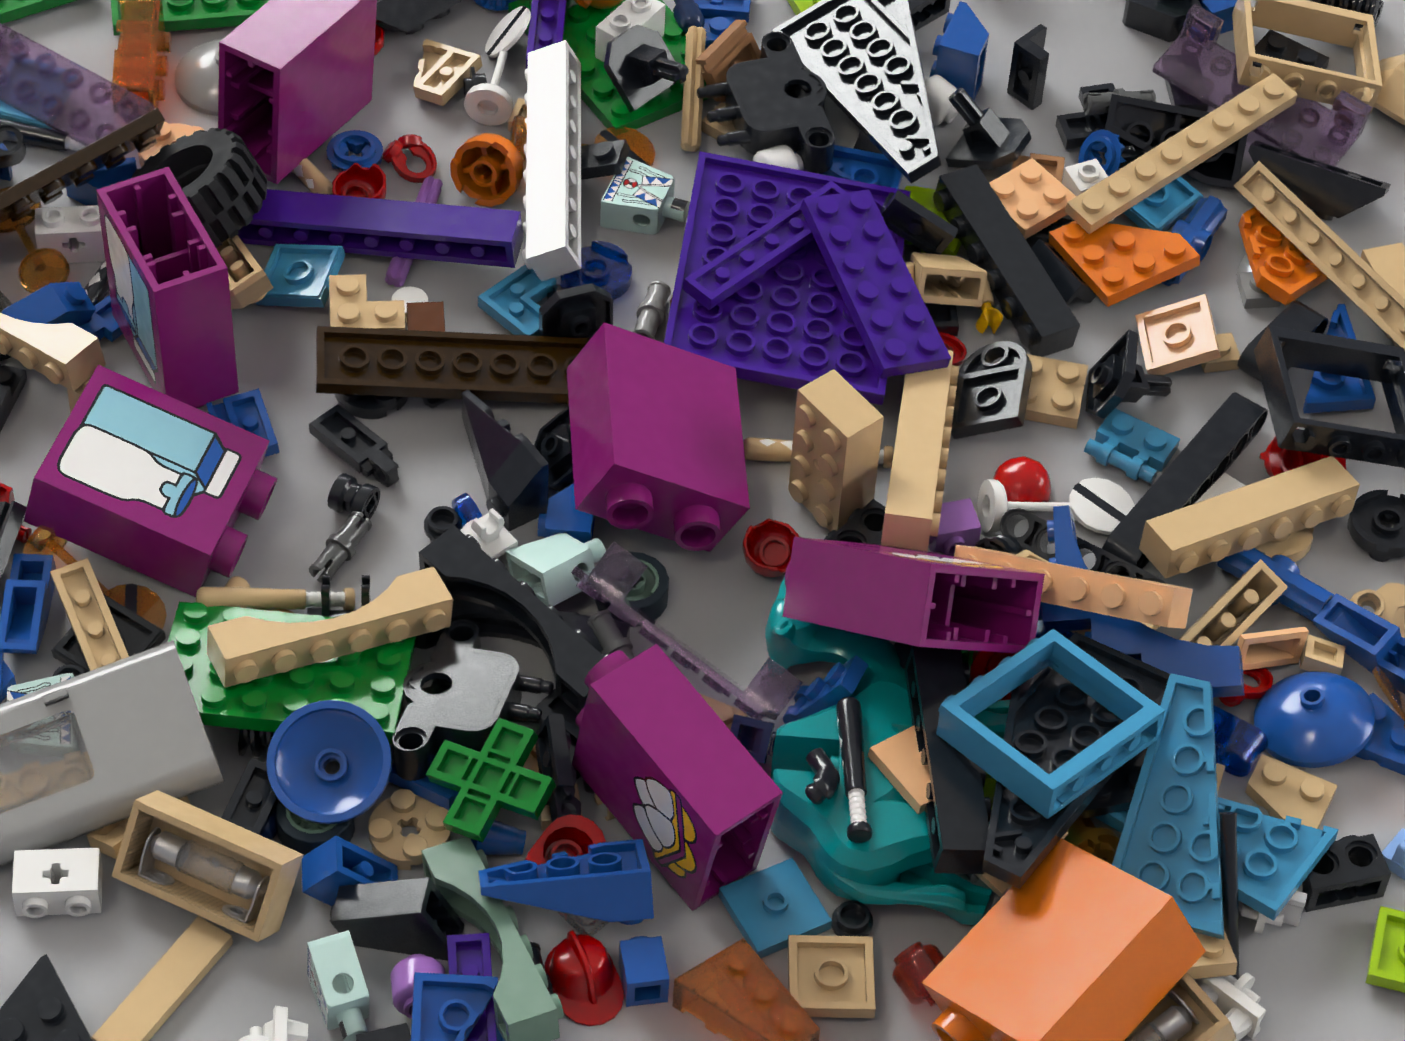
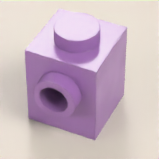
[929,498,982,556]

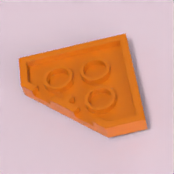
[1238,207,1328,306]
[1049,221,1200,307]

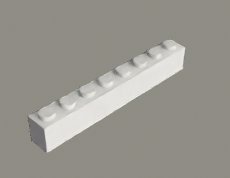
[522,40,581,281]

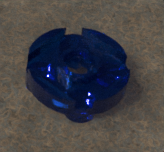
[560,241,632,303]

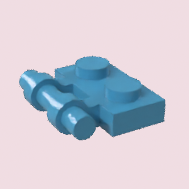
[1084,408,1180,484]

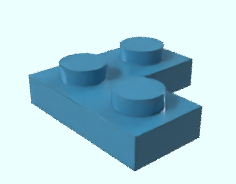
[478,265,556,336]

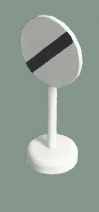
[464,6,531,126]
[977,478,1135,535]

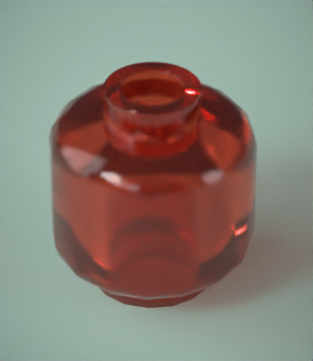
[892,941,945,1007]

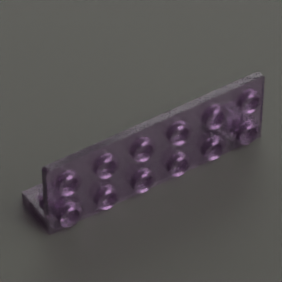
[1152,4,1372,166]
[0,23,155,146]
[571,542,803,721]

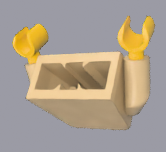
[905,252,1003,334]

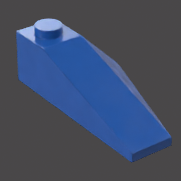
[478,839,654,925]

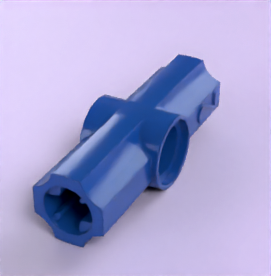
[1162,195,1228,286]
[1217,548,1334,622]

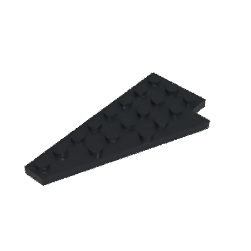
[982,632,1170,889]

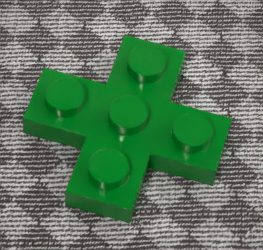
[426,718,556,843]

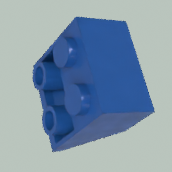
[930,1,989,101]

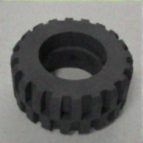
[132,128,267,248]

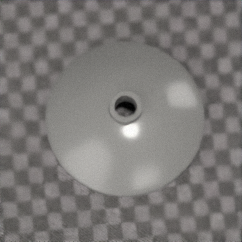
[175,39,222,116]

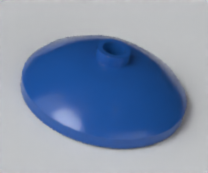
[1254,671,1375,768]
[266,700,392,824]

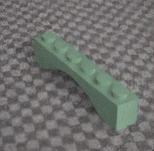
[421,837,564,1041]

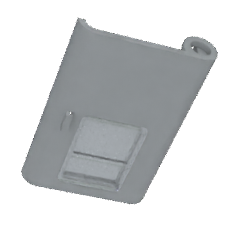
[0,640,224,866]

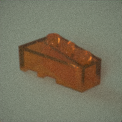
[112,0,172,115]
[672,938,820,1041]

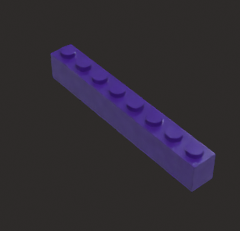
[237,189,524,268]

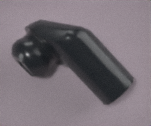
[805,747,840,805]

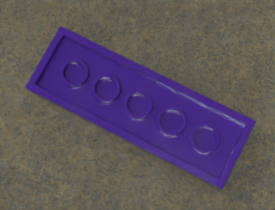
[800,190,951,378]

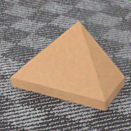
[1237,627,1309,670]

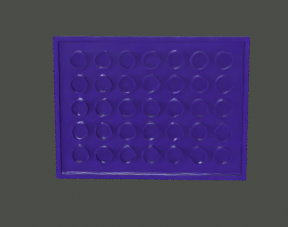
[664,151,911,405]

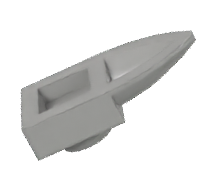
[1237,254,1280,309]

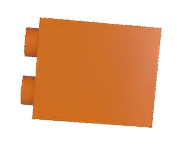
[921,838,1206,1041]

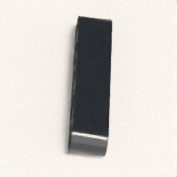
[1000,508,1168,584]

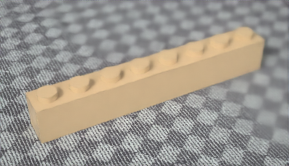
[881,350,959,552]

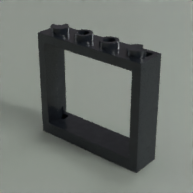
[1254,325,1405,468]

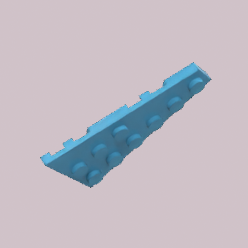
[1112,673,1224,940]
[1095,797,1339,921]

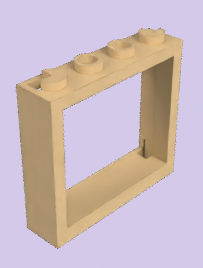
[1232,0,1383,113]

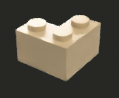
[329,274,405,330]

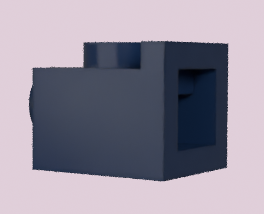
[730,714,776,764]

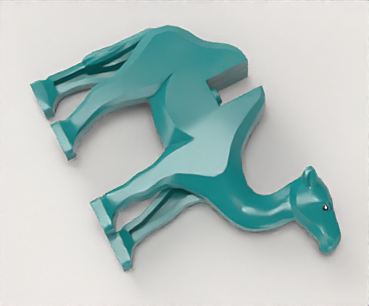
[765,577,1010,925]

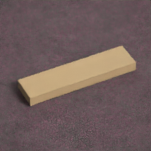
[91,916,233,1041]

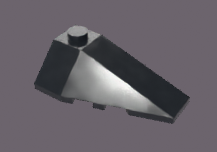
[1105,94,1248,189]
[461,390,549,531]

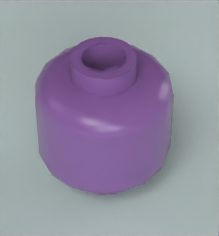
[390,954,445,1019]

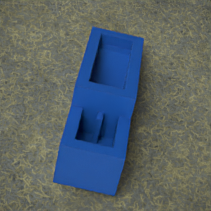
[0,553,56,654]
[1312,593,1405,694]

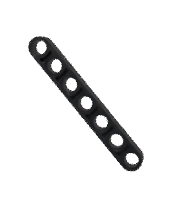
[1102,392,1268,574]

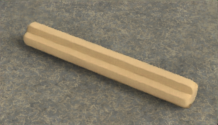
[681,26,706,152]

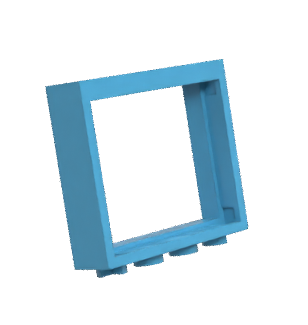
[936,629,1165,819]

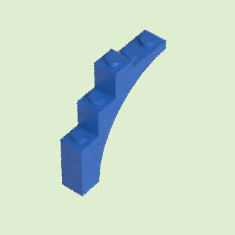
[1038,505,1245,698]

